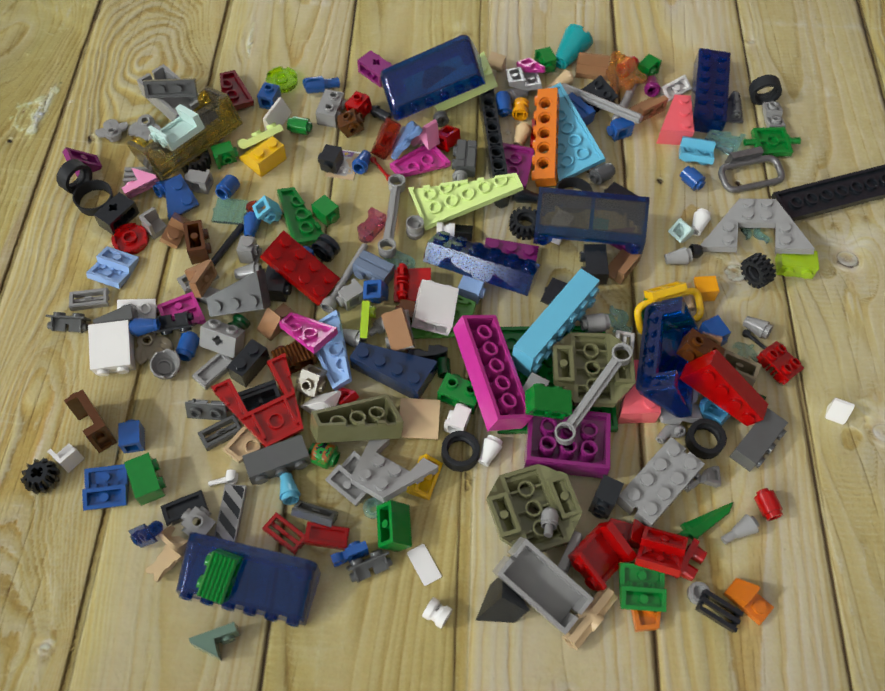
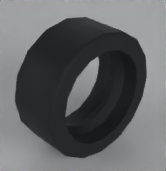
[749,75,782,105]
[56,159,93,194]
[685,419,727,459]
[441,430,480,472]

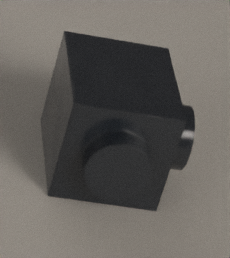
[318,144,344,174]

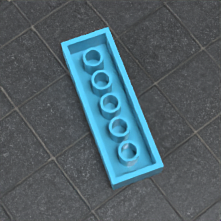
[512,269,600,378]

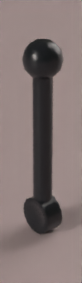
[742,329,767,349]

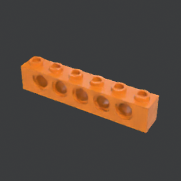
[531,87,560,187]

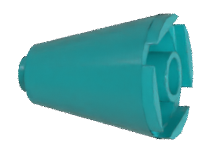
[555,24,593,69]

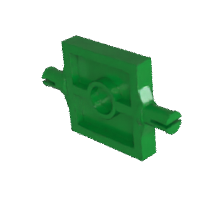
[743,127,801,157]

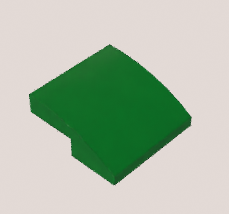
[619,563,667,612]

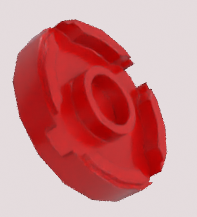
[111,223,149,255]

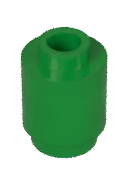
[287,116,313,135]

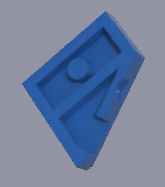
[165,174,199,221]

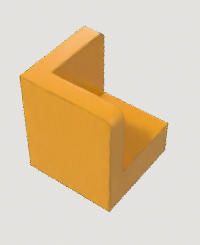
[693,276,720,302]

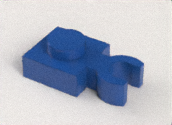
[330,541,369,567]

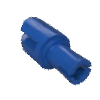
[302,76,340,94]

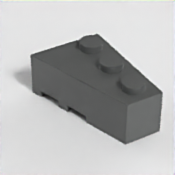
[206,269,271,317]

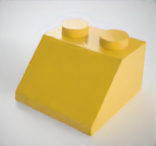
[239,136,287,177]

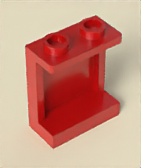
[568,521,637,591]

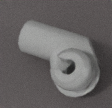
[655,425,686,444]

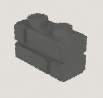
[452,139,477,178]

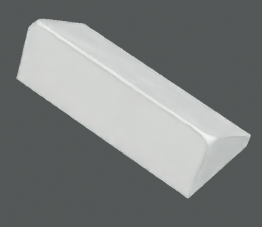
[659,75,692,102]
[263,97,291,130]
[301,390,341,414]

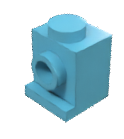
[252,195,283,224]

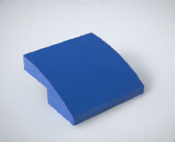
[82,464,129,511]

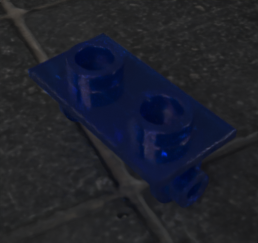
[128,521,163,548]

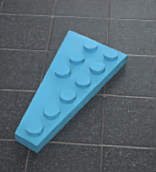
[550,83,605,181]

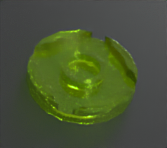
[266,66,298,93]

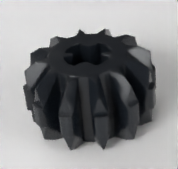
[21,458,60,495]

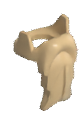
[145,524,191,582]

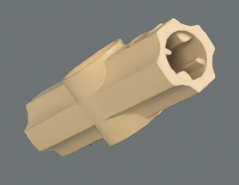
[562,588,618,651]

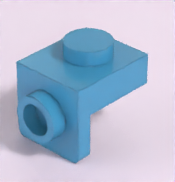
[699,397,731,426]

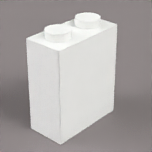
[411,279,459,336]
[88,320,136,376]

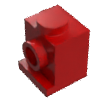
[436,125,461,152]

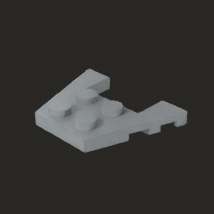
[350,439,439,503]

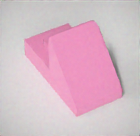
[411,119,440,150]
[122,168,160,199]

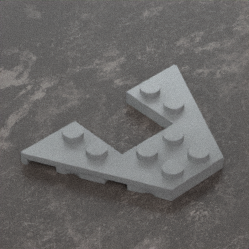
[701,198,814,254]

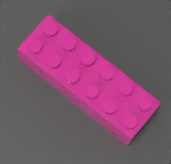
[453,315,533,431]

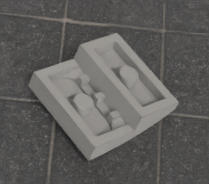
[505,67,542,90]
[325,451,369,506]

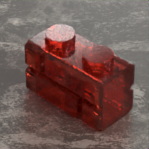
[371,118,401,160]

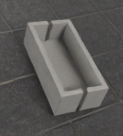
[137,64,208,121]
[616,437,705,527]
[492,537,594,635]

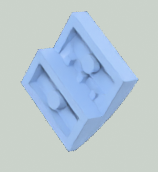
[86,246,139,289]

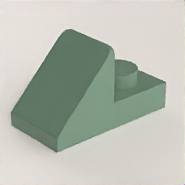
[189,622,240,661]

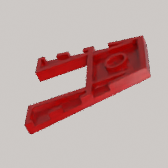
[211,353,304,447]

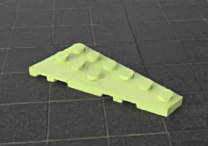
[408,173,524,230]

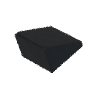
[454,224,473,241]

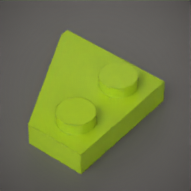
[360,301,376,338]

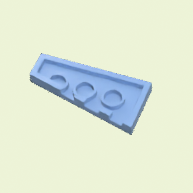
[316,310,352,391]

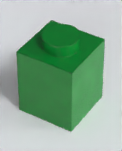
[311,195,340,227]

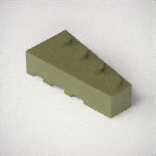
[310,394,404,443]

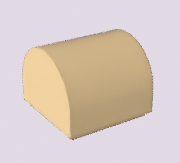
[488,52,506,72]

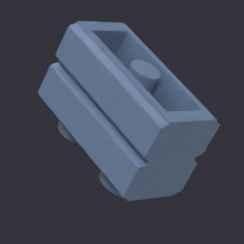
[352,250,396,285]

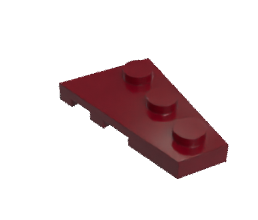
[220,70,254,114]

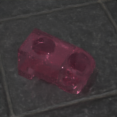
[357,207,386,243]

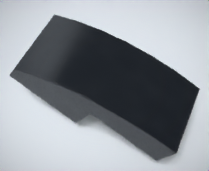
[408,344,448,361]

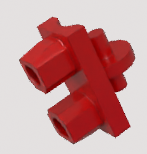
[673,538,707,581]

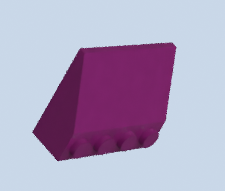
[524,409,611,479]

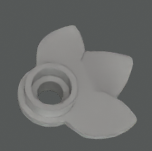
[128,114,161,145]
[95,119,128,142]

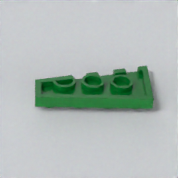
[277,187,324,246]

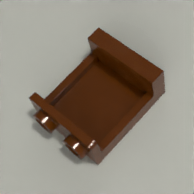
[64,389,117,453]

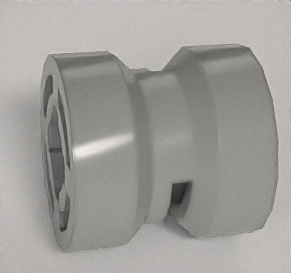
[406,215,424,240]

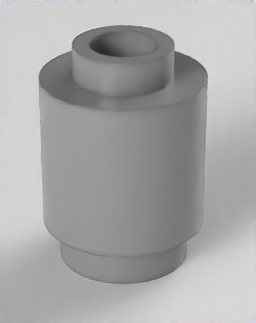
[580,313,610,333]

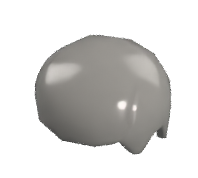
[150,349,181,380]

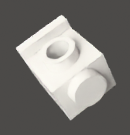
[444,403,471,433]

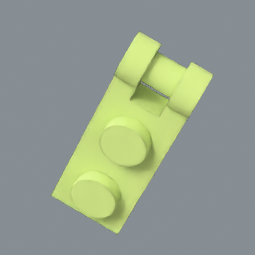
[237,122,283,149]

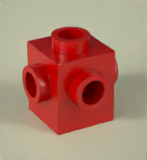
[345,91,372,117]

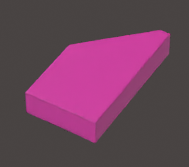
[516,57,545,73]

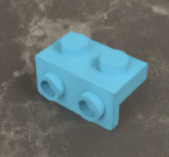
[678,136,716,165]

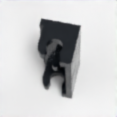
[238,379,281,412]

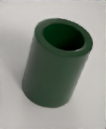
[437,357,451,379]

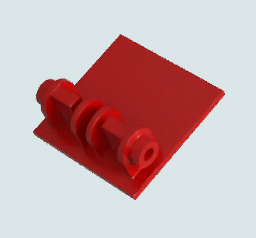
[394,263,431,302]
[756,341,804,385]

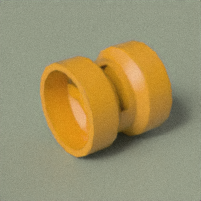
[512,97,530,121]

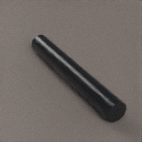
[211,223,244,266]

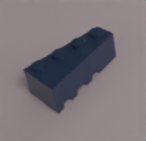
[350,342,437,399]

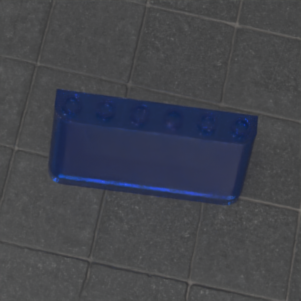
[380,35,486,121]
[636,296,698,418]
[176,533,321,627]

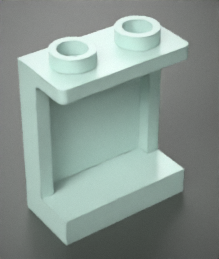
[148,104,205,151]

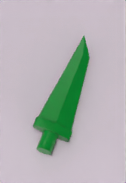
[677,502,733,540]

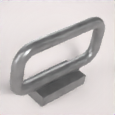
[718,146,785,193]

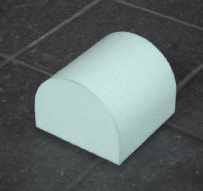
[668,218,694,243]

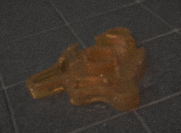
[606,51,648,95]

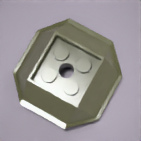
[552,332,636,407]
[486,464,583,552]

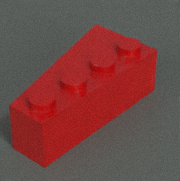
[680,349,768,426]

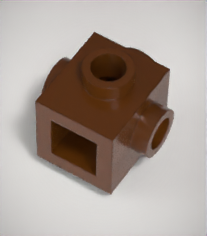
[337,108,365,138]

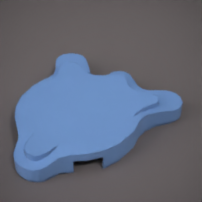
[391,121,423,160]

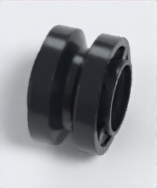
[311,234,340,262]

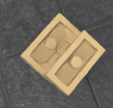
[399,398,440,440]

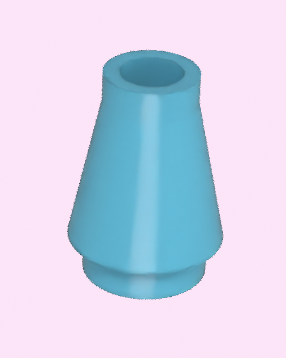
[280,472,301,505]

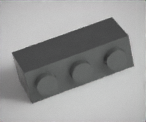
[729,408,788,472]
[242,435,311,485]

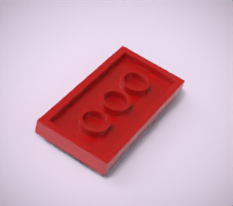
[260,230,341,306]

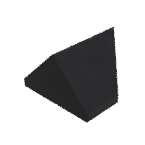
[475,577,530,623]

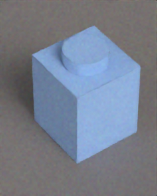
[458,273,487,305]

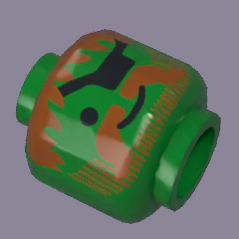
[308,442,340,469]

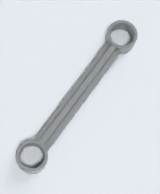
[378,174,406,259]
[555,343,633,446]

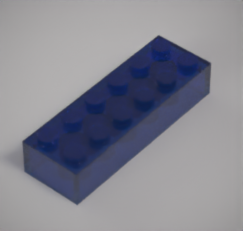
[691,48,731,135]
[423,231,541,296]

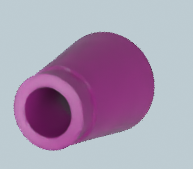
[644,75,660,97]

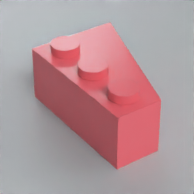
[656,94,694,145]
[617,360,661,424]

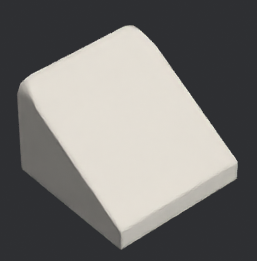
[825,398,855,425]

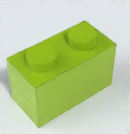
[775,251,819,279]

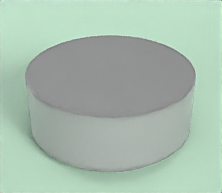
[687,581,710,605]

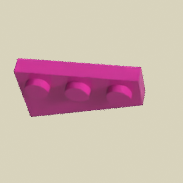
[390,145,451,177]
[279,312,338,354]

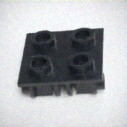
[581,75,619,114]

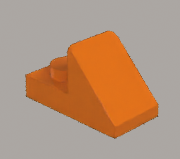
[723,578,774,625]

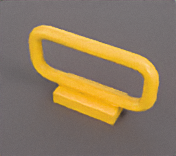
[634,281,704,337]

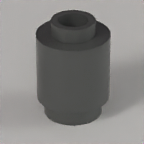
[590,163,616,185]

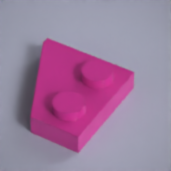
[157,292,206,324]

